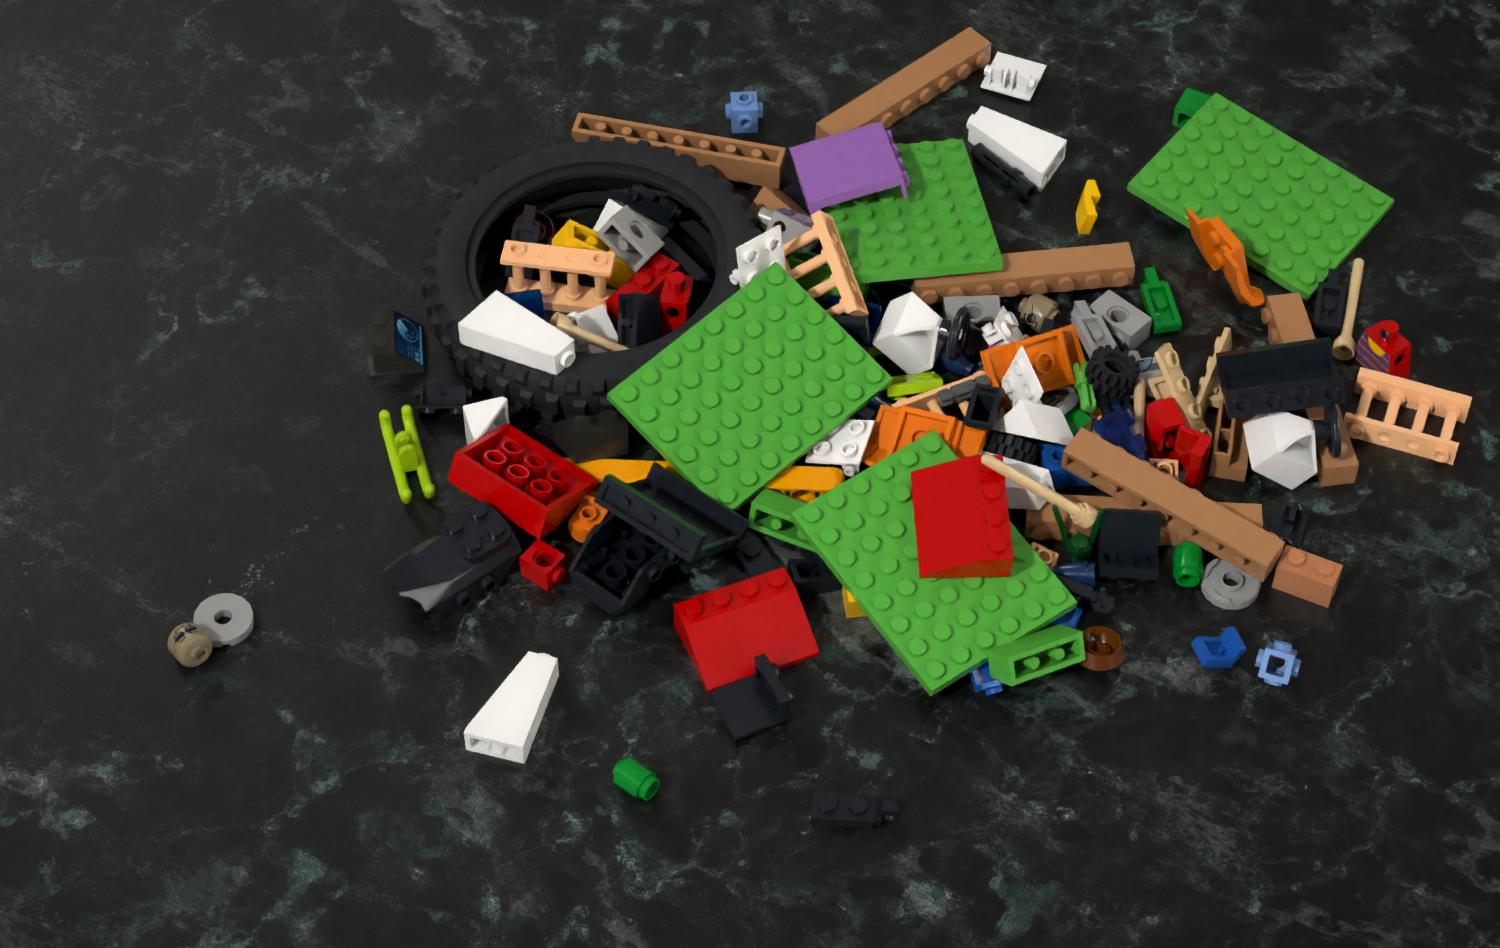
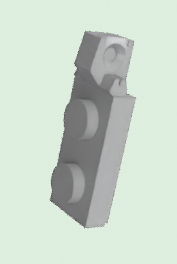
[1071,300,1120,358]

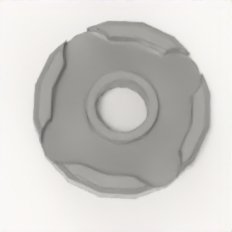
[1201,558,1261,610]
[193,593,254,647]

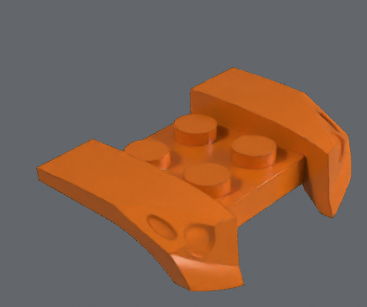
[1186,209,1265,307]
[979,324,1086,410]
[861,404,988,467]

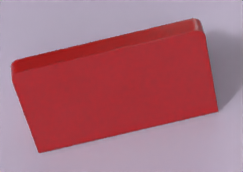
[1172,425,1213,489]

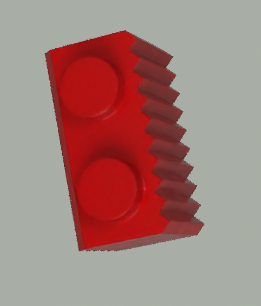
[1144,397,1187,459]

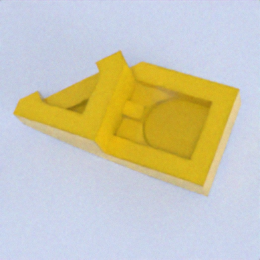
[1076,180,1101,234]

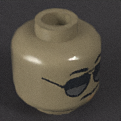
[1018,293,1061,333]
[167,622,213,667]

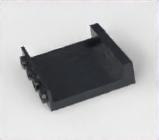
[1216,337,1346,419]
[594,462,749,562]

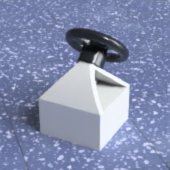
[872,292,971,374]
[1243,403,1341,490]

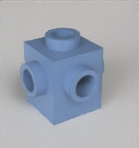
[725,91,763,133]
[1255,640,1301,686]

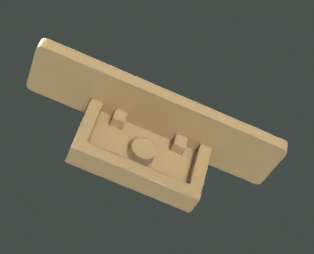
[1194,327,1232,419]
[1147,343,1213,447]

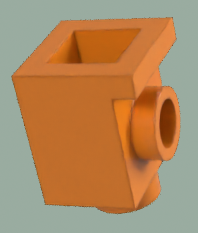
[568,495,611,543]

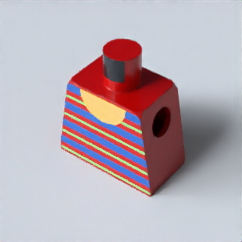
[659,271,696,336]
[1354,320,1411,379]

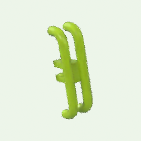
[379,405,436,504]

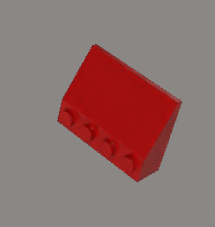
[447,423,598,539]
[910,455,1014,579]
[673,567,820,694]

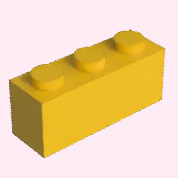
[552,219,635,289]

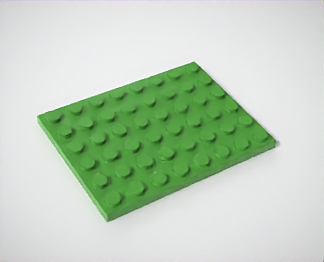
[1127,93,1395,302]
[820,138,1003,284]
[607,261,893,512]
[790,430,1077,696]

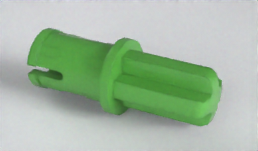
[1073,361,1097,414]

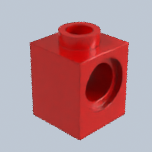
[519,539,567,592]

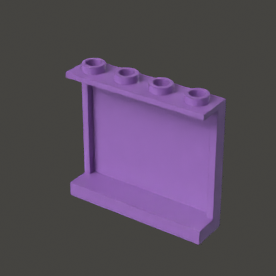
[789,121,910,216]

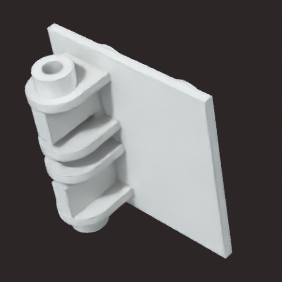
[980,52,1047,101]
[729,225,786,288]
[567,304,618,353]
[981,306,1028,348]
[1001,346,1044,408]
[805,419,875,477]

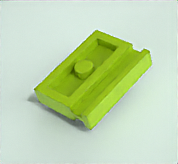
[883,371,943,400]

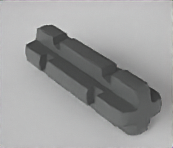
[936,375,991,407]

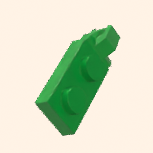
[1139,267,1182,334]

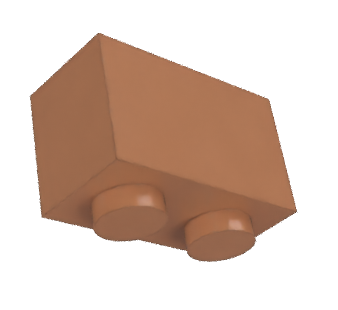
[1272,545,1343,608]

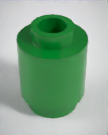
[1173,542,1203,587]
[612,757,660,801]

